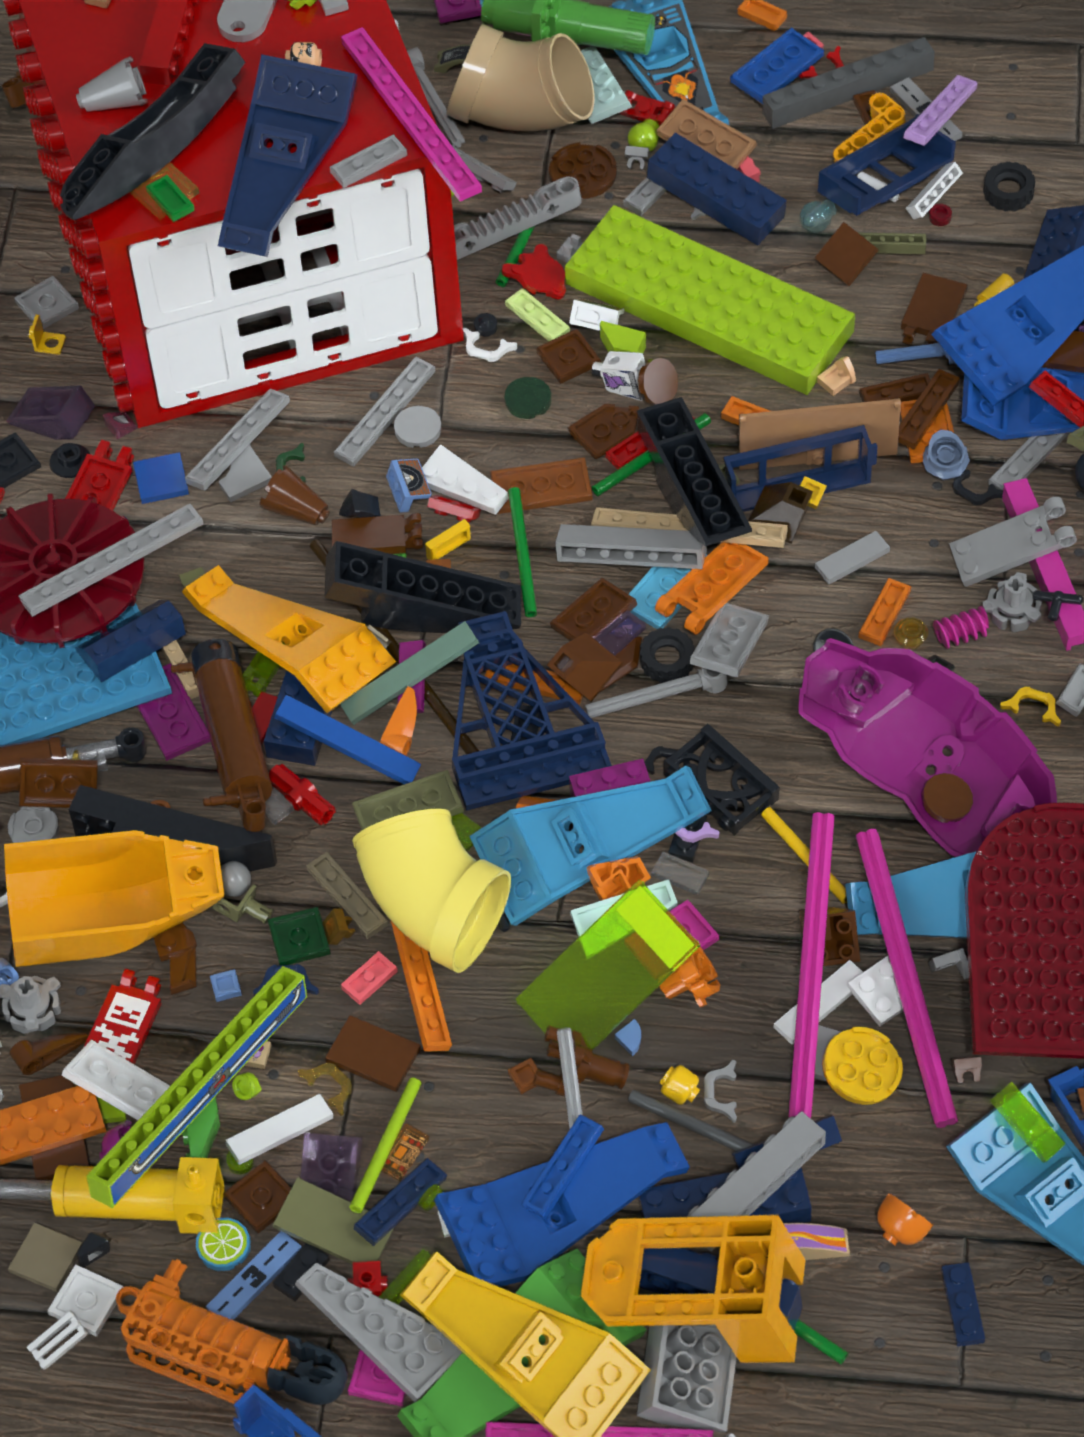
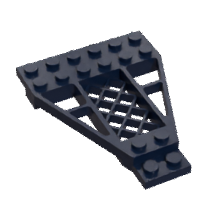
[452,611,612,811]

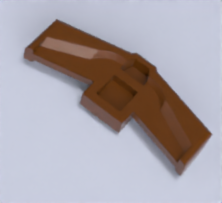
[153,922,197,995]

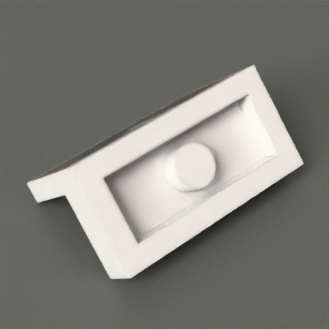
[569,298,624,331]

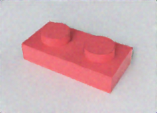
[341,951,398,1005]

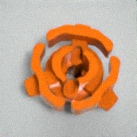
[658,942,720,1007]

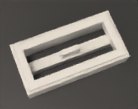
[27,1311,88,1370]

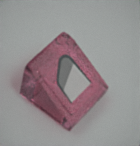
[103,412,137,440]

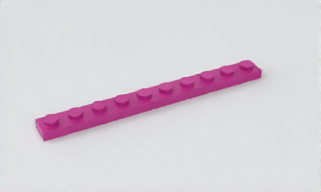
[341,27,482,202]

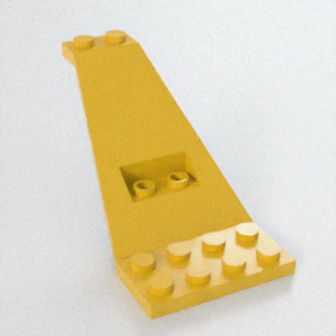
[400,1252,651,1437]

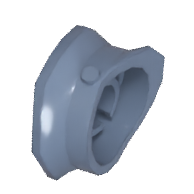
[923,430,970,480]

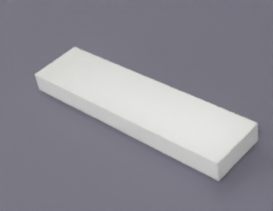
[774,960,863,1045]
[226,1094,333,1165]

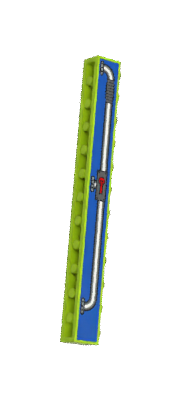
[86,966,307,1208]

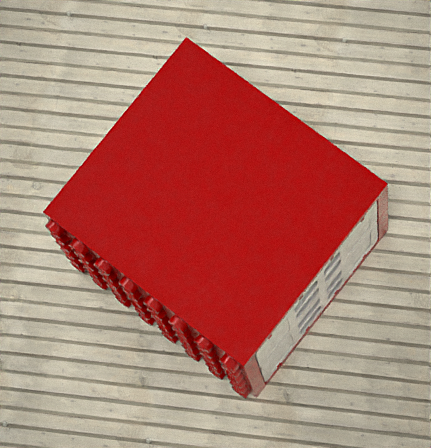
[3,0,464,428]

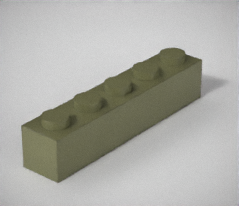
[858,232,926,254]

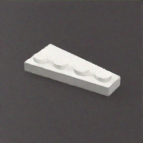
[422,444,509,515]

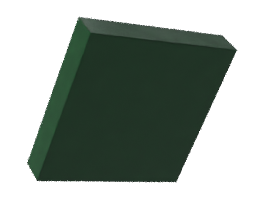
[267,907,331,965]

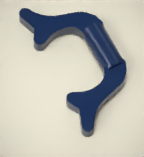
[253,964,319,996]

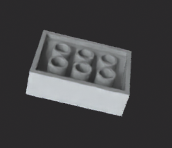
[637,1325,736,1433]

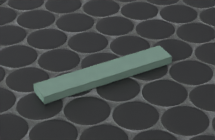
[340,621,479,725]

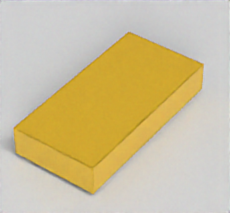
[425,519,471,560]

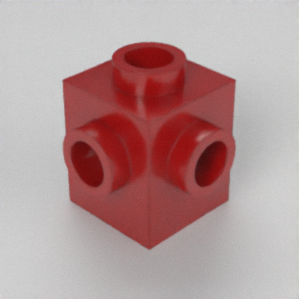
[348,1261,388,1300]

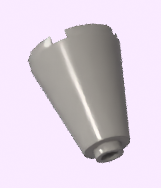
[76,56,148,112]

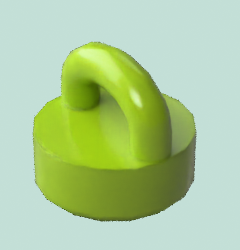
[232,1072,262,1100]

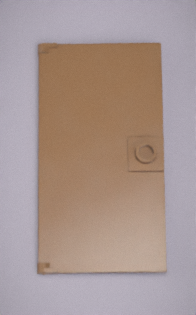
[739,398,901,470]

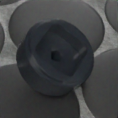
[474,313,497,337]

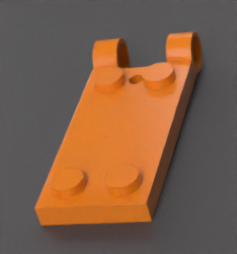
[655,542,769,635]

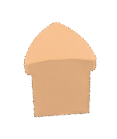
[817,356,856,396]

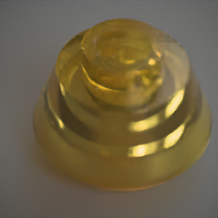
[894,617,928,650]

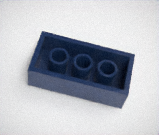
[264,670,333,766]

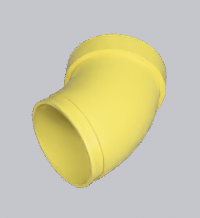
[352,809,511,973]

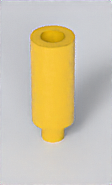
[974,273,1014,307]

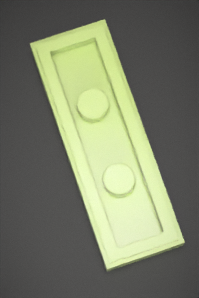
[505,288,570,341]

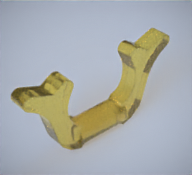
[298,1063,352,1116]

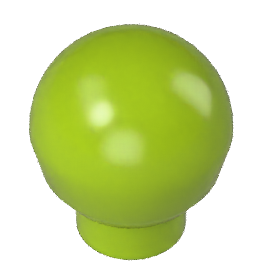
[627,119,659,152]

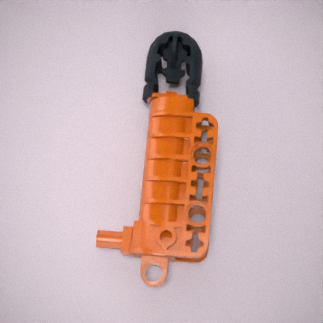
[116,1259,348,1405]

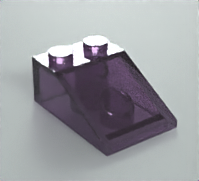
[6,385,95,440]
[300,1132,363,1202]

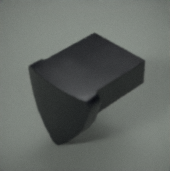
[339,489,380,518]

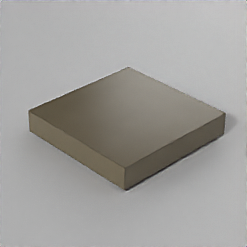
[8,1223,83,1293]

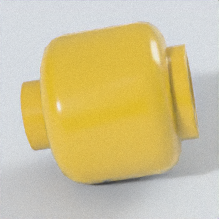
[659,1065,700,1105]

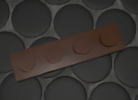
[898,369,960,449]

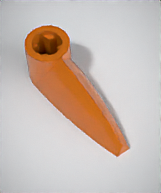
[380,686,417,756]

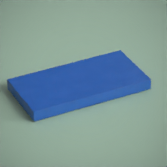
[730,28,824,104]

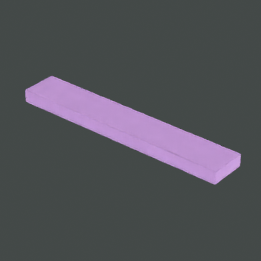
[904,75,978,146]

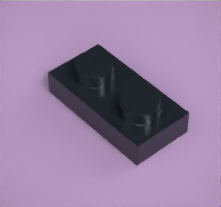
[668,815,707,863]
[273,1243,329,1302]

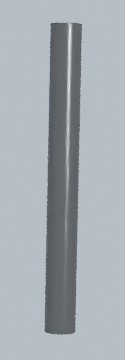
[628,1089,754,1151]

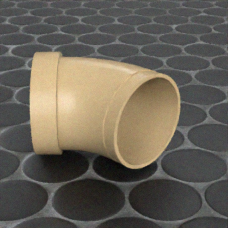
[446,24,594,131]

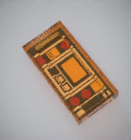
[381,1123,429,1181]

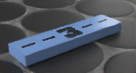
[205,1231,302,1320]

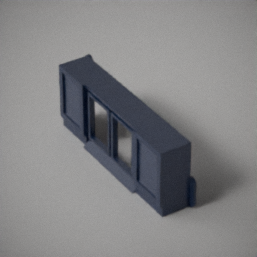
[818,114,956,216]

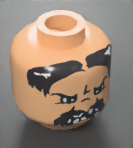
[285,42,322,66]

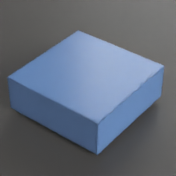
[210,969,242,1002]

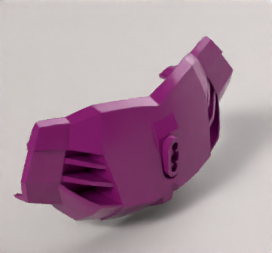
[799,638,1057,857]

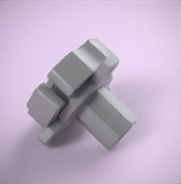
[982,572,1042,633]
[0,976,61,1033]

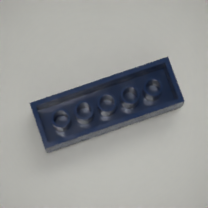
[647,132,787,246]
[638,1167,812,1223]
[639,1248,803,1330]

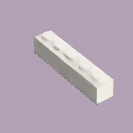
[906,162,963,219]

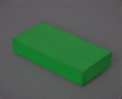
[146,175,195,222]

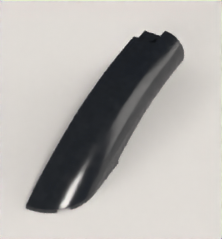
[60,43,246,220]

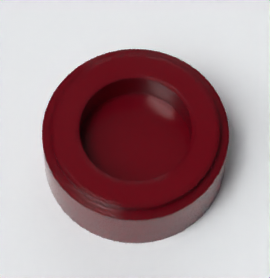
[929,204,952,226]

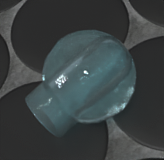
[800,199,837,233]

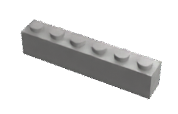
[556,524,707,569]
[687,1111,826,1252]

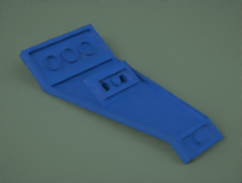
[961,367,1084,440]

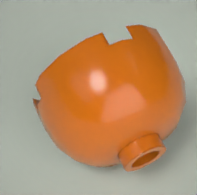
[877,1194,933,1245]

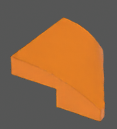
[586,856,651,901]

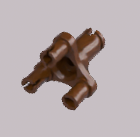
[533,1025,629,1097]

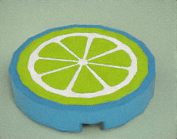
[196,1218,251,1271]

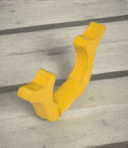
[1000,687,1061,726]

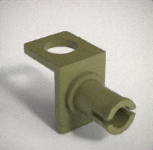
[212,884,273,924]

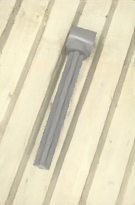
[407,47,465,148]
[585,668,727,718]

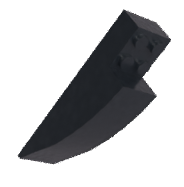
[637,397,752,546]
[324,541,521,633]
[68,785,277,872]

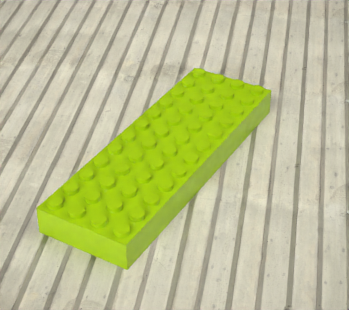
[565,205,855,395]

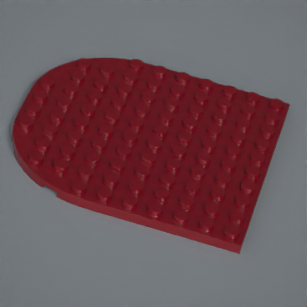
[965,803,1084,1059]

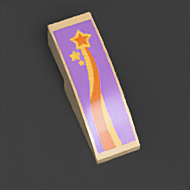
[783,1223,850,1260]

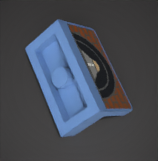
[386,459,432,513]

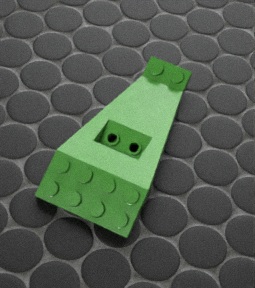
[397,1249,647,1437]

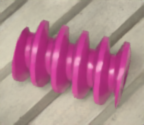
[933,606,989,649]

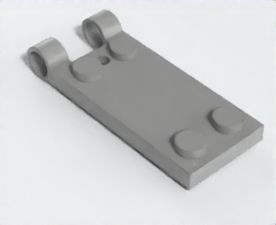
[949,497,1077,587]

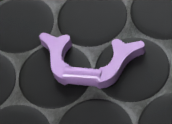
[675,822,720,843]

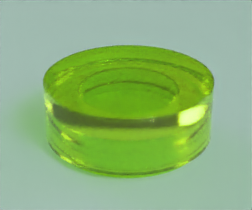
[226,1151,254,1175]
[418,1184,444,1211]

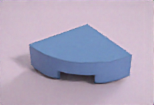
[615,1019,641,1056]

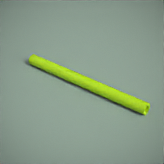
[349,1078,422,1214]

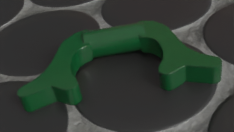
[276,443,306,483]

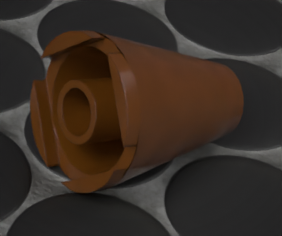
[260,465,330,526]

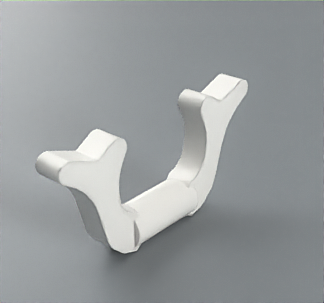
[463,328,517,362]

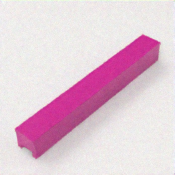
[1002,478,1084,651]

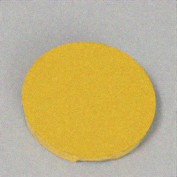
[822,1027,903,1105]

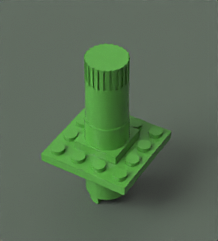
[481,0,655,55]

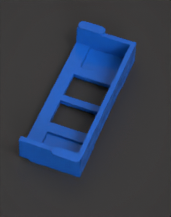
[232,1384,321,1437]

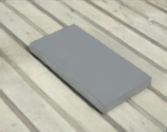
[690,603,769,678]

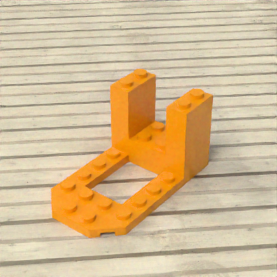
[581,1215,805,1363]

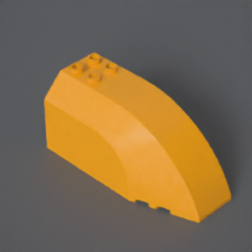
[4,830,224,967]

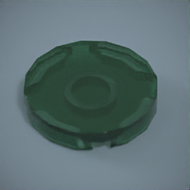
[504,377,552,419]

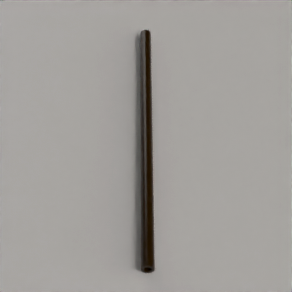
[310,539,479,754]

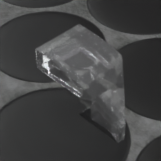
[81,748,109,772]

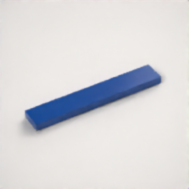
[274,695,421,784]

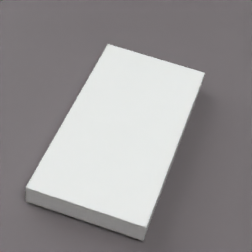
[62,1040,170,1120]

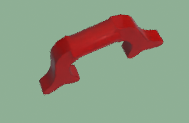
[799,46,844,79]

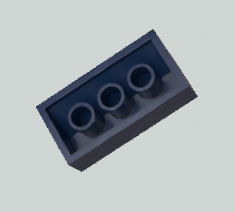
[75,600,186,682]

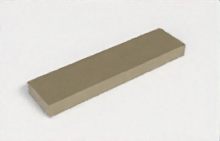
[306,852,388,940]

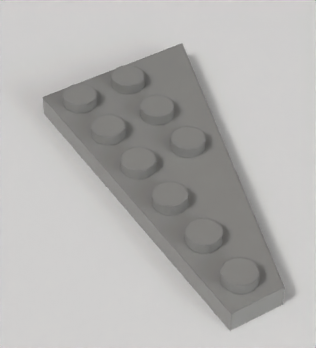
[295,1263,463,1402]

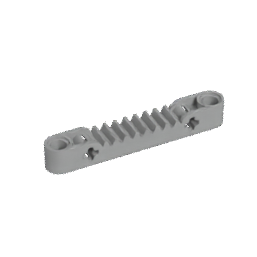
[454,177,582,260]

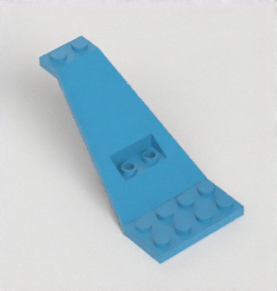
[470,766,712,926]

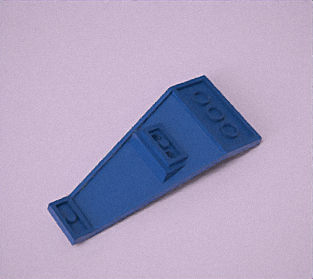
[932,245,1084,406]
[434,1122,690,1287]

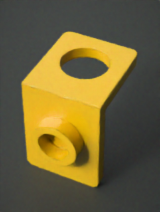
[29,314,66,355]

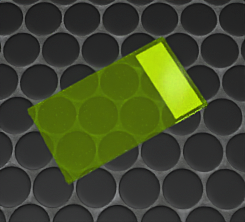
[515,879,701,1049]

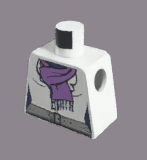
[592,351,645,401]

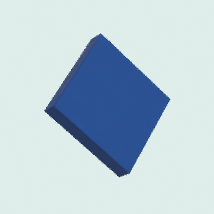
[133,452,189,504]

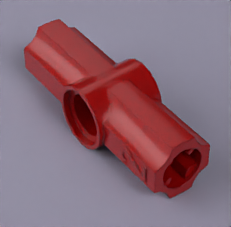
[269,764,336,825]

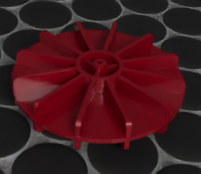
[0,493,145,648]

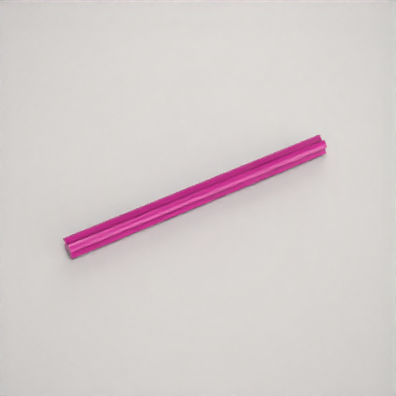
[788,812,834,1119]
[856,829,958,1128]

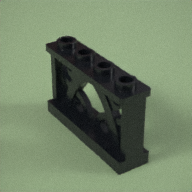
[664,724,780,836]

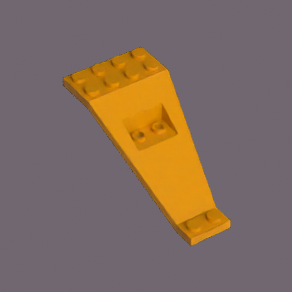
[182,565,396,713]

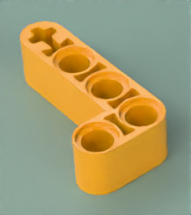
[833,93,906,163]

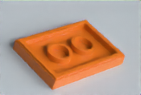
[900,400,954,463]

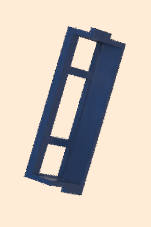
[723,425,878,512]

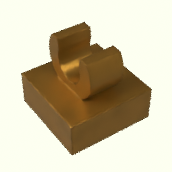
[323,908,355,945]

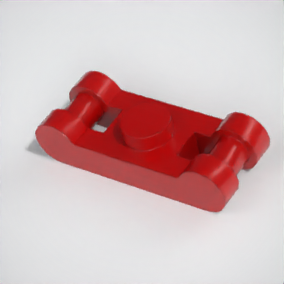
[619,90,676,126]

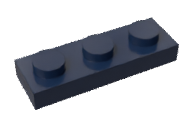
[941,1262,985,1347]

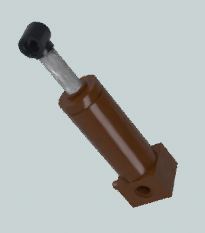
[0,727,146,794]

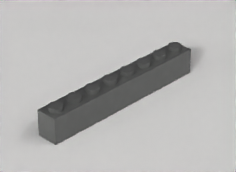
[762,37,935,129]

